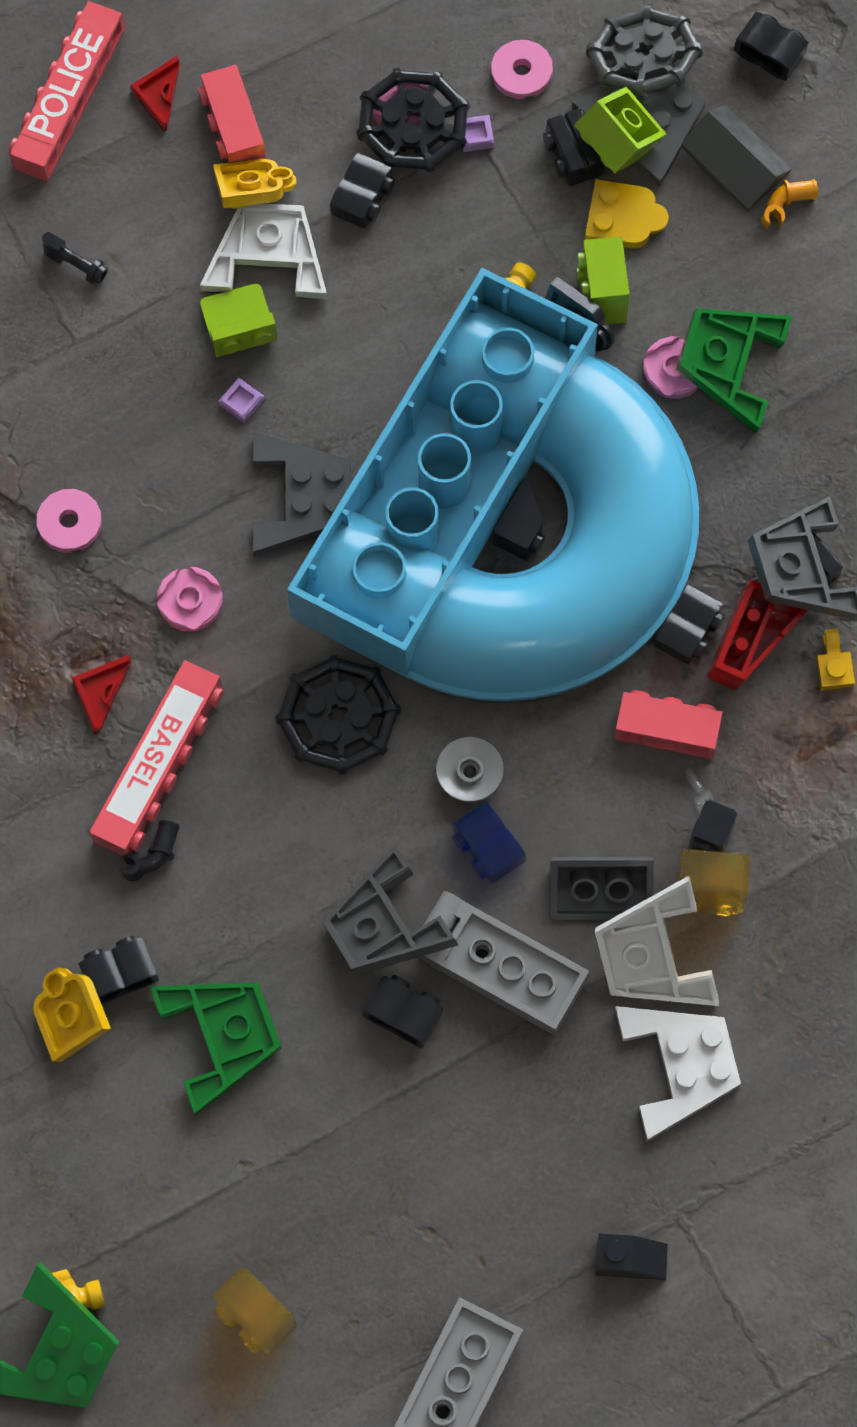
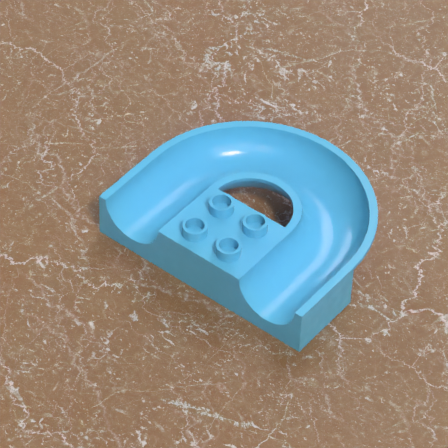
[287,268,699,701]

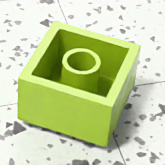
[574,87,667,173]
[576,236,630,325]

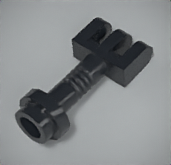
[42,232,108,284]

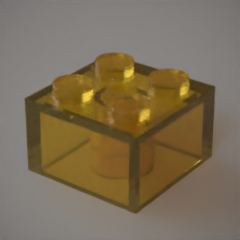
[677,849,751,916]
[212,1266,297,1356]

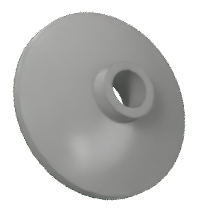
[436,737,504,802]

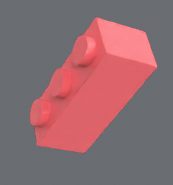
[197,65,266,163]
[614,690,723,759]

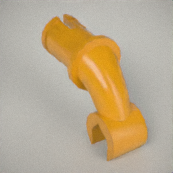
[761,179,818,230]

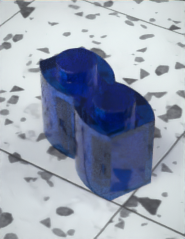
[452,802,526,884]

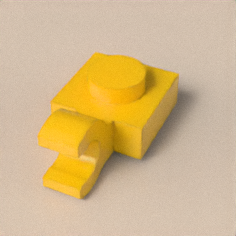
[816,628,855,691]

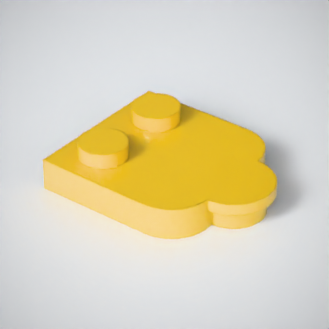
[213,159,297,209]
[585,179,669,249]
[33,968,111,1062]

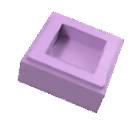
[463,115,494,152]
[219,378,264,423]

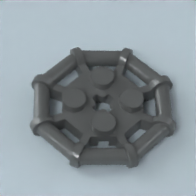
[586,5,703,97]

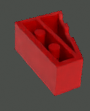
[706,579,808,691]

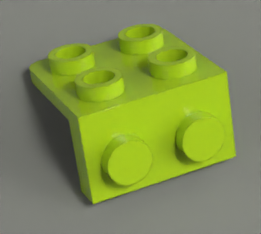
[200,284,278,357]

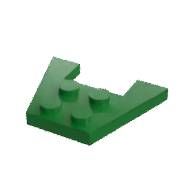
[676,308,792,433]
[150,982,282,1116]
[0,1262,119,1408]

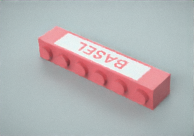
[89,660,224,856]

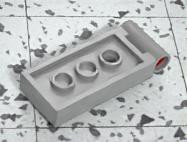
[418,891,589,1036]
[394,1297,523,1427]

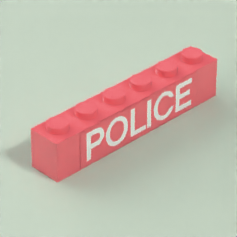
[9,1,125,182]

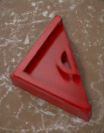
[130,55,180,132]
[72,655,131,735]

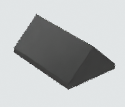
[680,105,792,211]
[550,857,654,920]

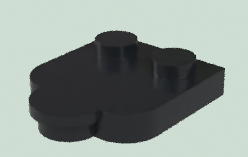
[545,277,614,352]

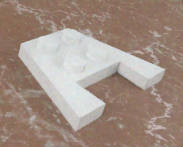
[200,203,327,299]
[595,876,719,1006]
[615,1006,741,1142]

